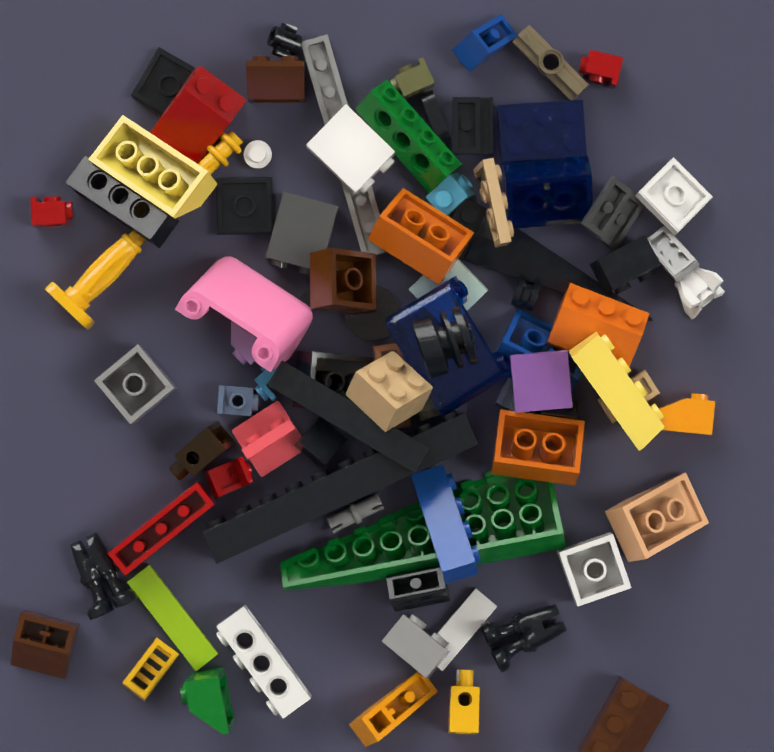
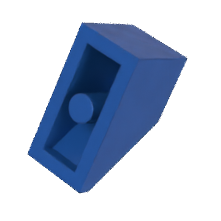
[452,14,517,72]

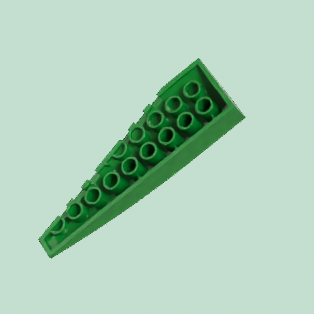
[280,471,566,590]

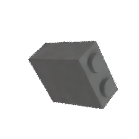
[266,192,339,276]

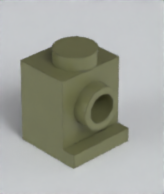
[389,57,435,100]

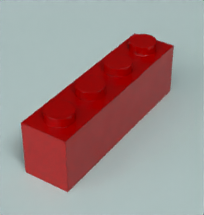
[107,481,217,575]

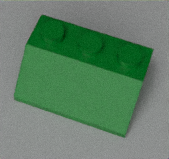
[180,666,235,735]

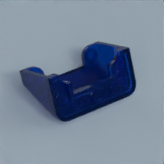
[386,276,512,415]

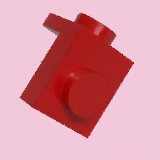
[204,457,253,498]

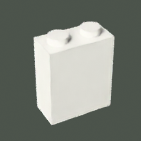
[306,104,395,195]

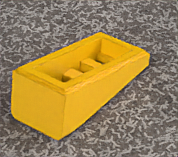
[122,638,179,702]

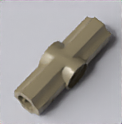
[512,25,589,102]

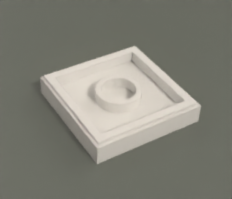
[635,157,713,236]

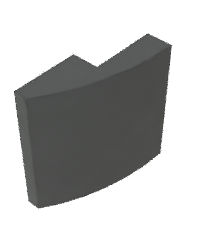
[581,176,645,250]

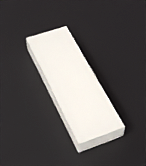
[438,588,497,671]

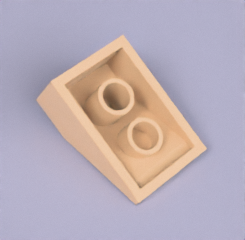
[605,472,709,562]

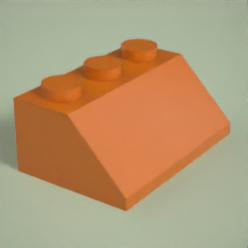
[368,188,474,285]
[546,283,650,367]

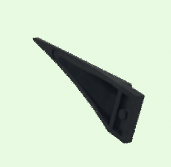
[451,199,653,322]

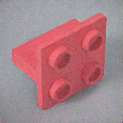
[232,401,302,477]

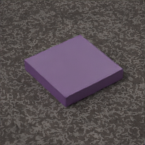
[510,350,573,413]

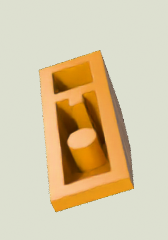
[659,393,715,435]
[349,671,438,747]

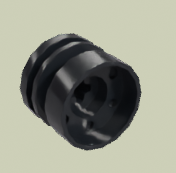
[411,306,478,379]

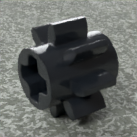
[267,23,302,58]

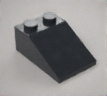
[292,351,374,408]

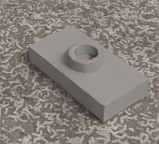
[647,225,699,283]

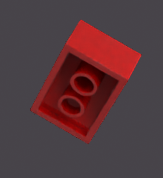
[149,66,246,164]

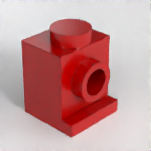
[578,50,623,89]
[30,196,74,228]

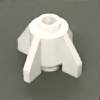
[674,267,725,319]

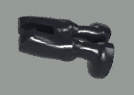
[70,533,138,620]
[480,604,567,673]

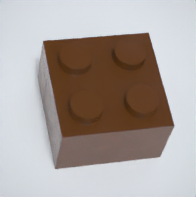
[310,247,377,314]

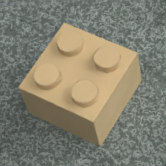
[345,351,433,432]

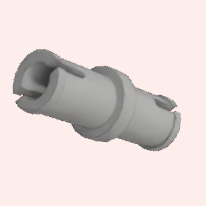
[326,493,384,534]

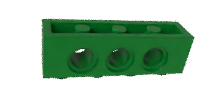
[355,79,462,193]

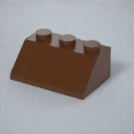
[578,676,669,752]

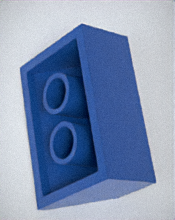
[490,308,582,393]

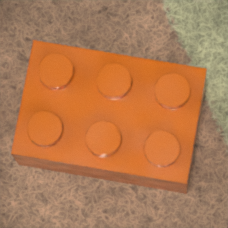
[491,409,585,486]

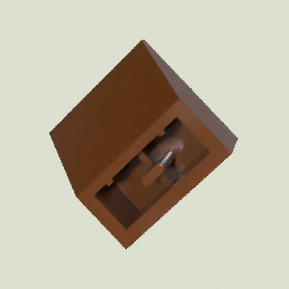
[246,56,305,103]
[11,610,80,679]

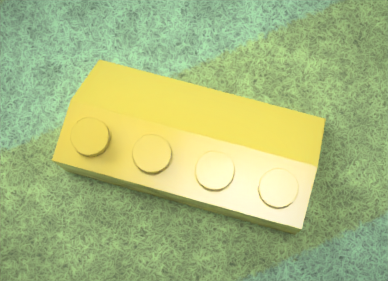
[88,115,217,219]
[568,332,664,451]

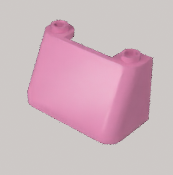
[175,256,313,372]

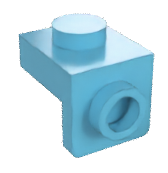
[426,173,475,216]

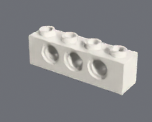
[216,604,312,719]

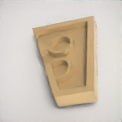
[473,158,514,248]

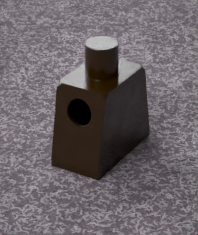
[170,421,236,481]

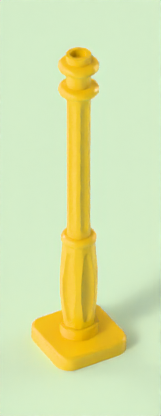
[45,131,243,330]

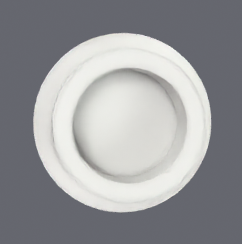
[244,140,272,169]

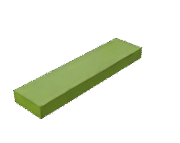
[127,565,219,671]

